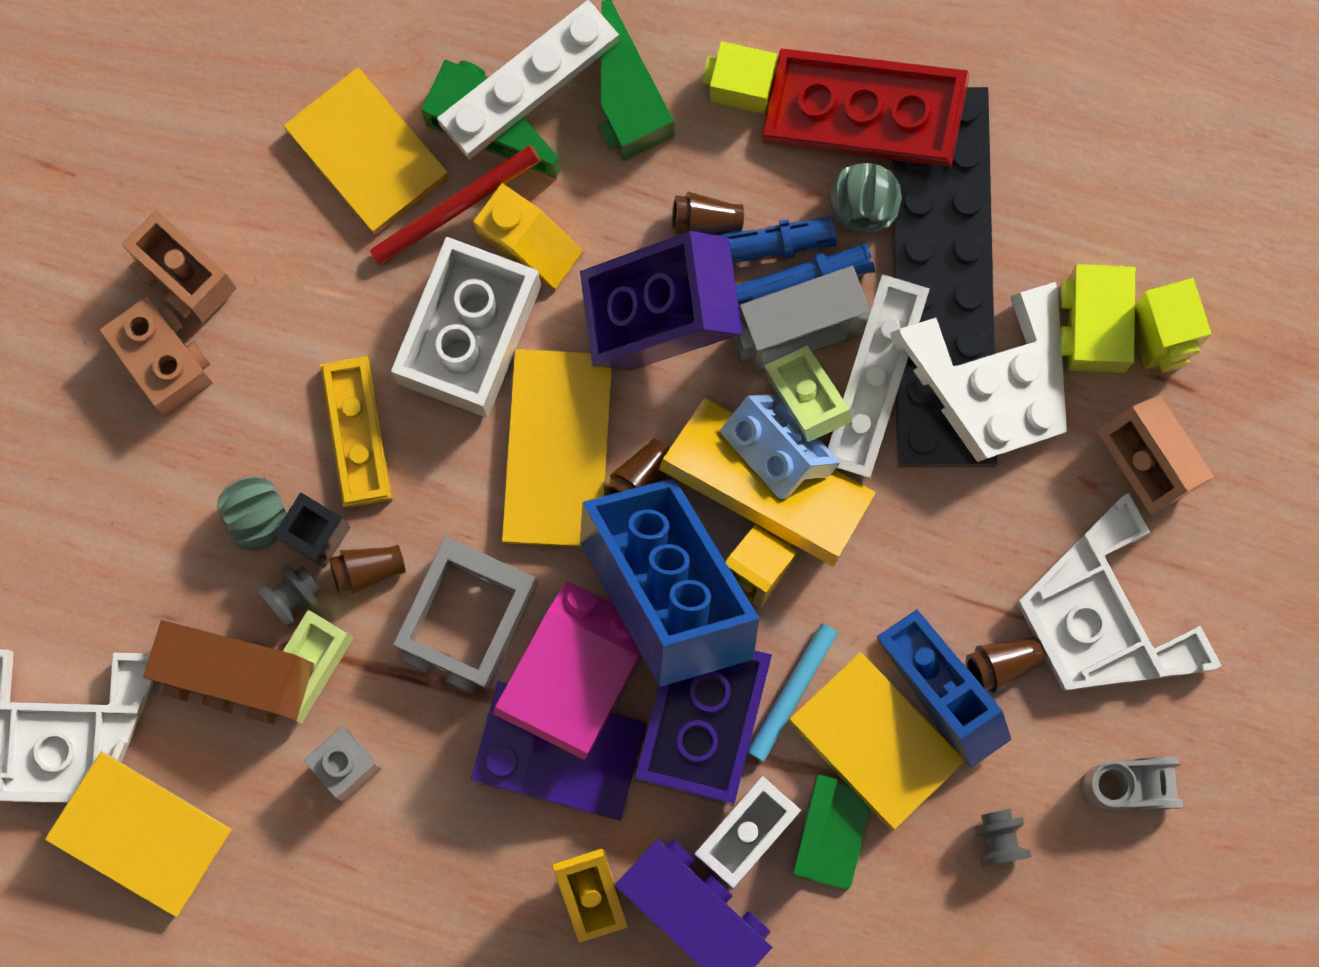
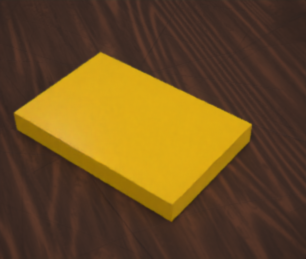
[283,67,449,236]
[787,651,965,831]
[45,750,232,917]

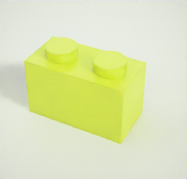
[1060,264,1136,373]
[1135,278,1212,372]

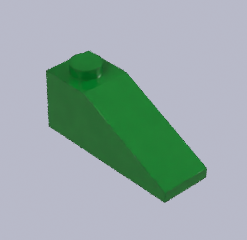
[597,0,675,161]
[421,59,560,179]

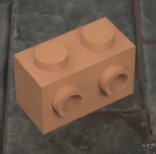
[121,210,237,323]
[99,295,212,417]
[1097,394,1214,515]

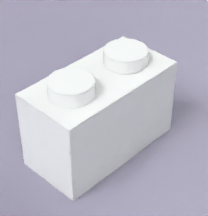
[694,776,801,889]

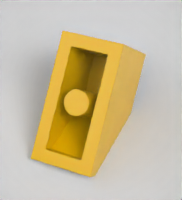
[473,183,584,291]
[725,524,797,609]
[552,849,628,943]

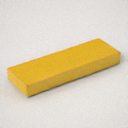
[320,356,393,509]

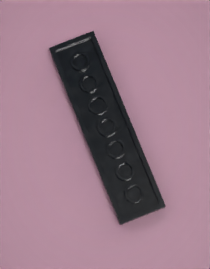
[892,87,997,467]

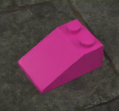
[493,581,643,760]

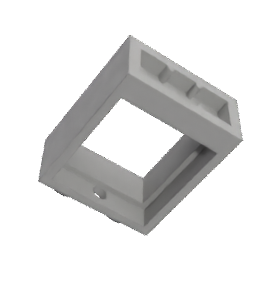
[733,265,870,373]
[393,536,538,694]

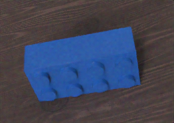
[580,478,759,687]

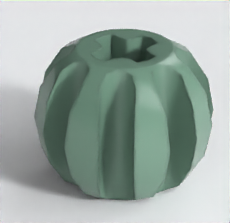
[829,163,902,233]
[217,476,287,550]

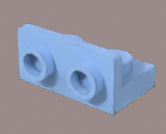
[721,394,840,499]

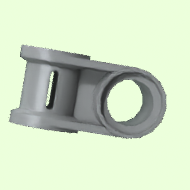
[1081,757,1184,811]

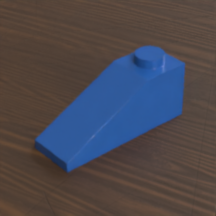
[877,609,1012,768]

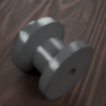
[257,564,321,628]
[973,809,1032,867]

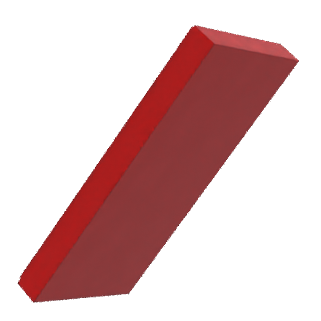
[761,48,970,168]

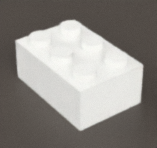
[391,237,541,418]

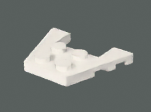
[890,282,1067,462]
[1017,493,1222,692]
[0,649,154,803]

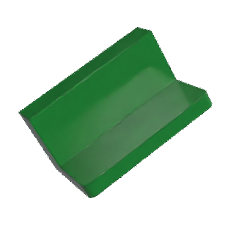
[791,774,870,889]

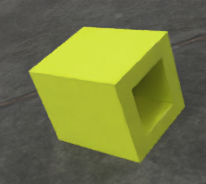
[703,41,777,114]

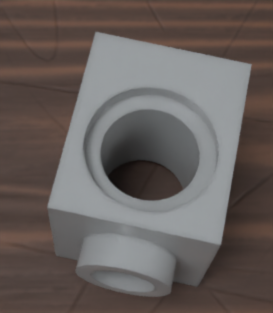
[303,726,382,802]

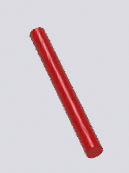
[370,145,541,266]

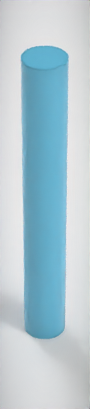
[748,623,838,762]

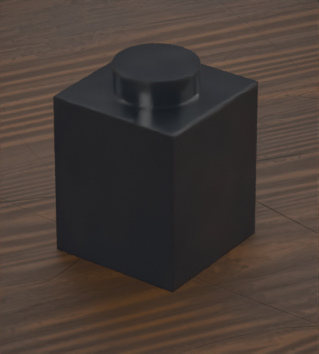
[273,492,351,569]

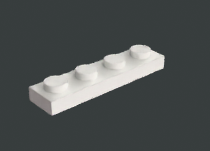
[437,0,620,160]
[828,274,929,478]

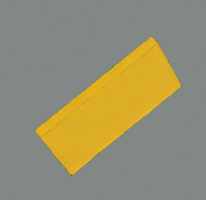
[502,349,612,548]
[659,397,876,567]

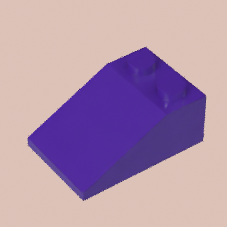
[471,681,646,821]

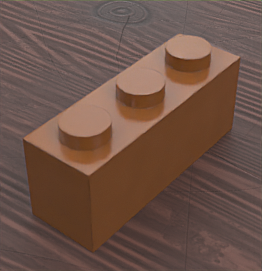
[143,620,314,725]

